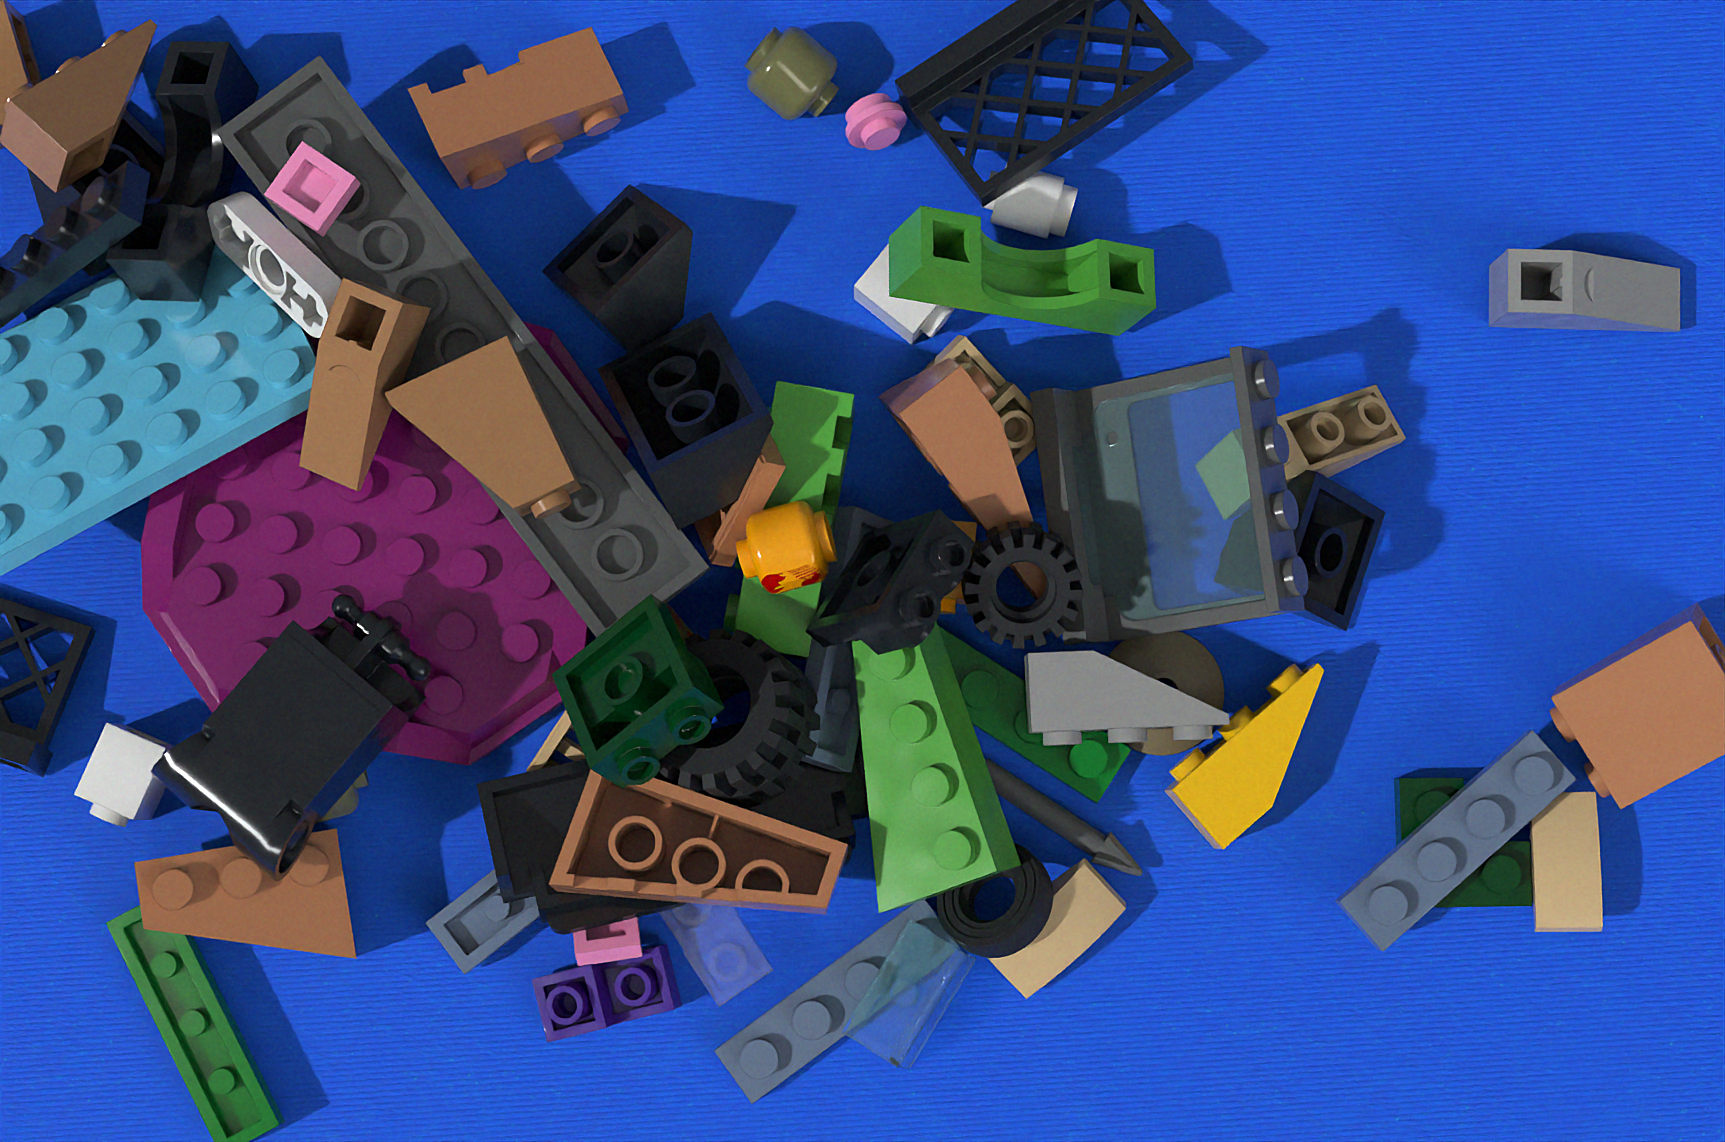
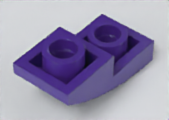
[532,943,682,1043]

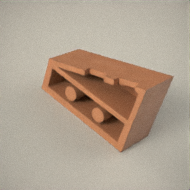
[408,27,629,190]
[134,829,356,959]

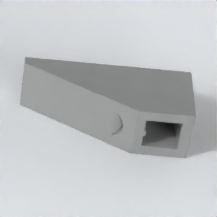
[1489,249,1680,332]
[1024,650,1230,746]

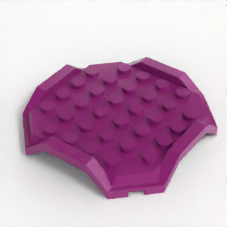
[141,321,631,766]

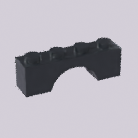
[106,41,259,302]

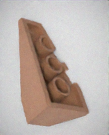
[878,358,1047,601]

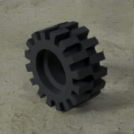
[961,521,1083,649]

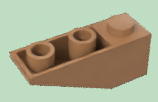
[0,19,157,193]
[299,278,431,491]

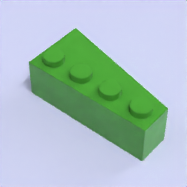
[723,381,855,661]
[852,621,1021,913]

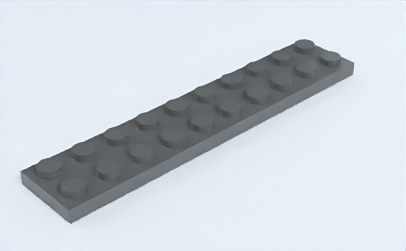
[215,55,711,638]

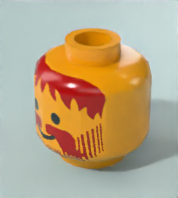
[736,501,838,594]

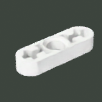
[207,191,342,338]

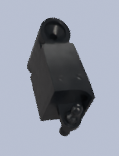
[150,593,432,882]

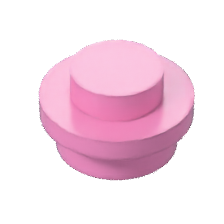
[845,93,907,151]

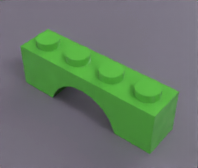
[889,206,1156,336]

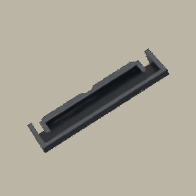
[477,722,869,935]

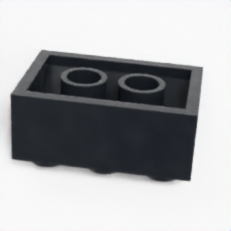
[597,312,774,530]

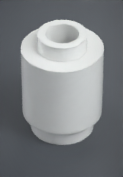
[981,162,1078,239]

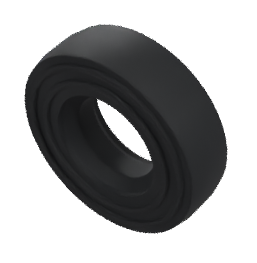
[937,843,1053,958]

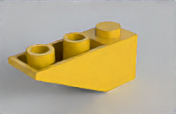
[1164,663,1324,849]

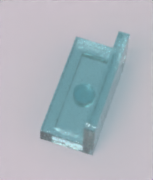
[842,919,976,1069]

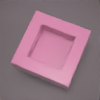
[264,141,361,237]
[573,917,643,966]

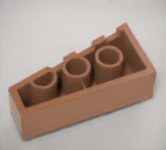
[549,770,848,915]

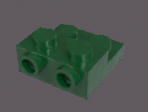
[552,594,725,789]

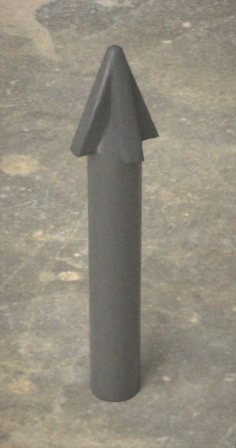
[985,758,1143,876]

